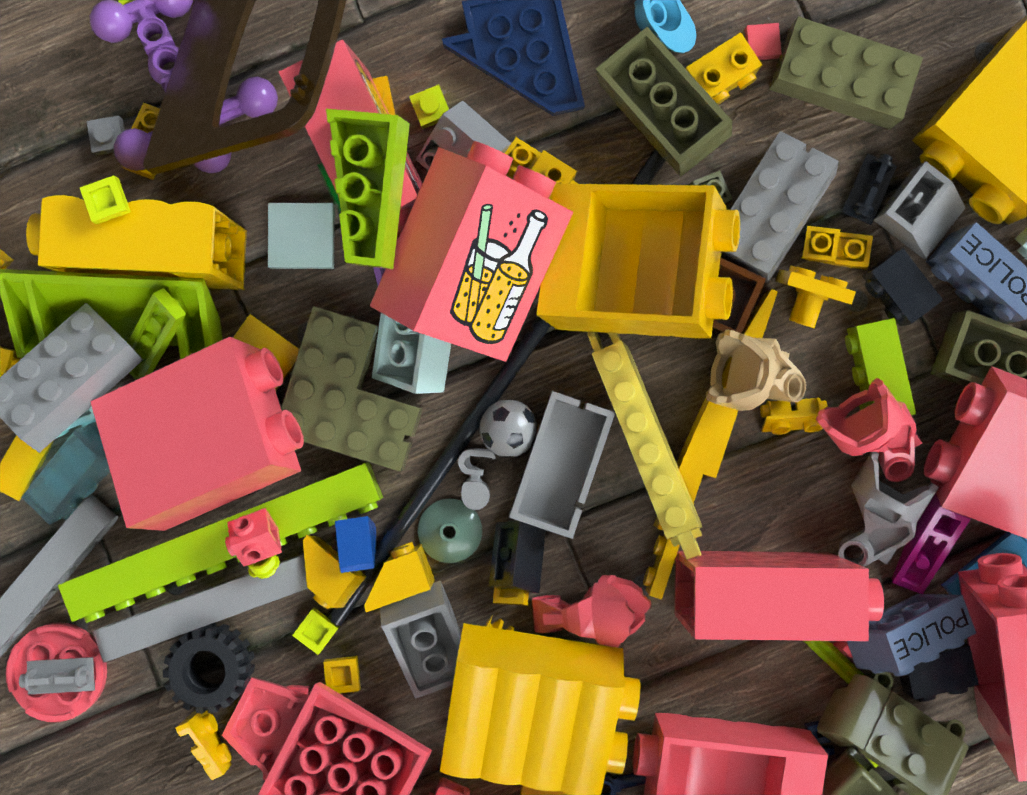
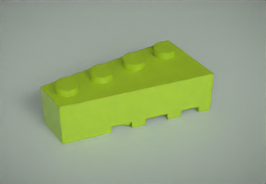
[326,109,410,269]

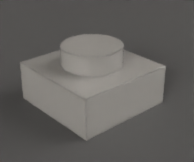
[87,116,124,156]

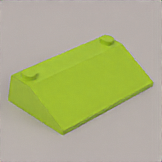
[0,269,223,359]

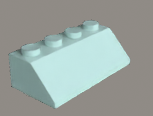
[372,313,451,394]

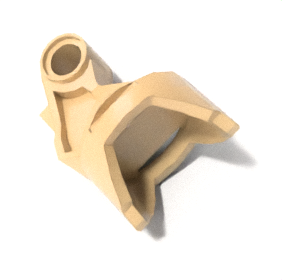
[706,329,806,411]

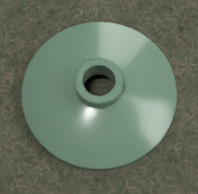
[418,498,482,563]

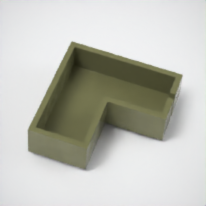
[281,306,423,472]

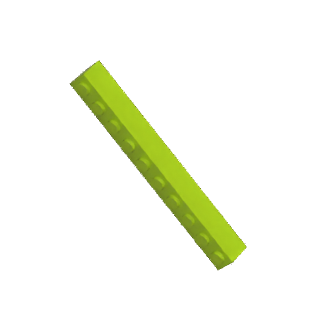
[58,462,383,623]

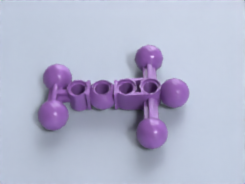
[90,0,278,173]

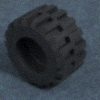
[163,623,255,714]

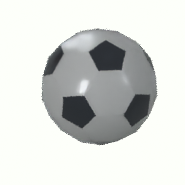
[479,399,538,458]

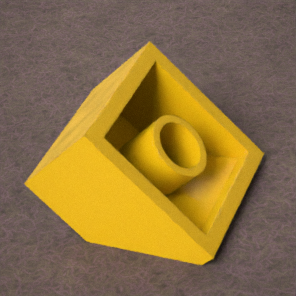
[364,541,435,612]

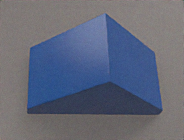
[335,516,376,573]

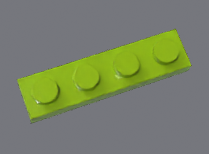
[127,288,186,380]

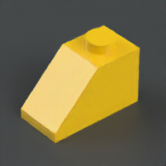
[303,535,366,609]

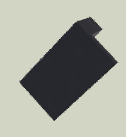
[489,520,546,593]

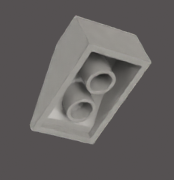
[380,580,461,699]

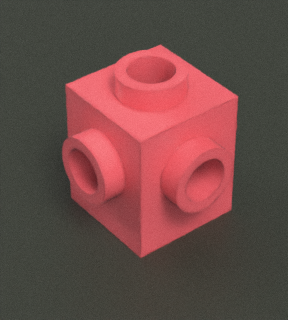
[225,508,282,567]

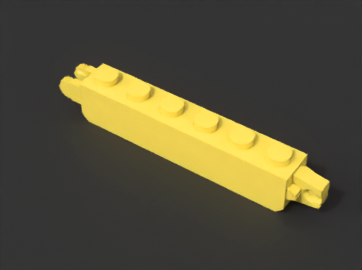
[587,331,702,560]

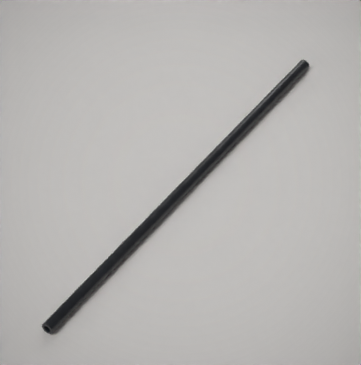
[327,149,666,626]

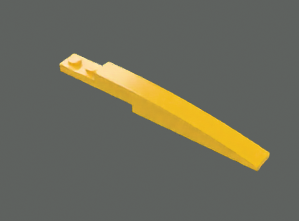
[643,289,778,600]

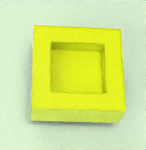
[409,85,449,129]
[80,175,131,224]
[292,607,340,655]

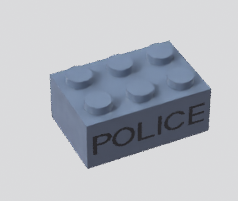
[926,222,1027,324]
[847,594,976,676]

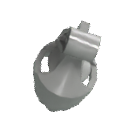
[838,452,939,567]

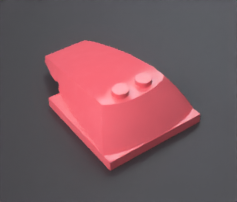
[222,678,432,795]

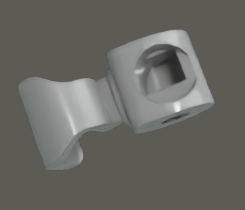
[458,448,496,510]

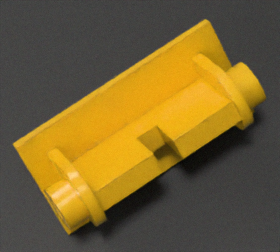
[760,398,828,435]

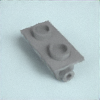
[19,657,95,695]

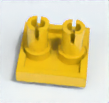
[775,265,856,328]

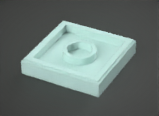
[268,203,335,269]

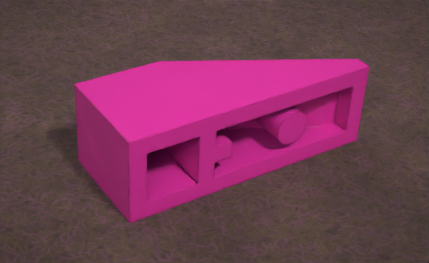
[892,493,971,594]

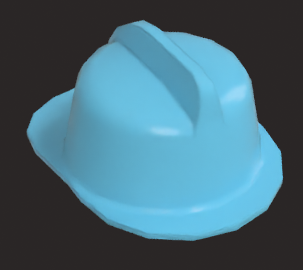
[634,0,696,53]

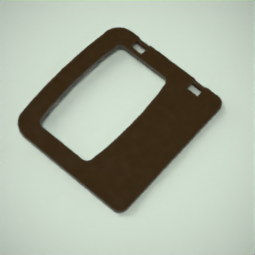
[143,0,346,174]

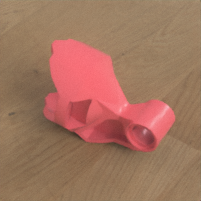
[816,378,923,482]
[531,575,651,648]

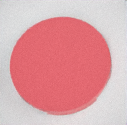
[6,622,107,722]

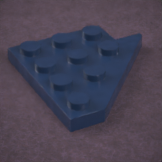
[442,0,585,116]

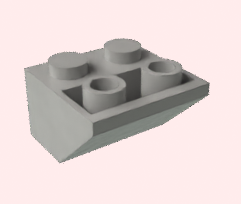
[416,101,511,170]
[874,161,966,259]

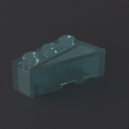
[21,421,110,525]

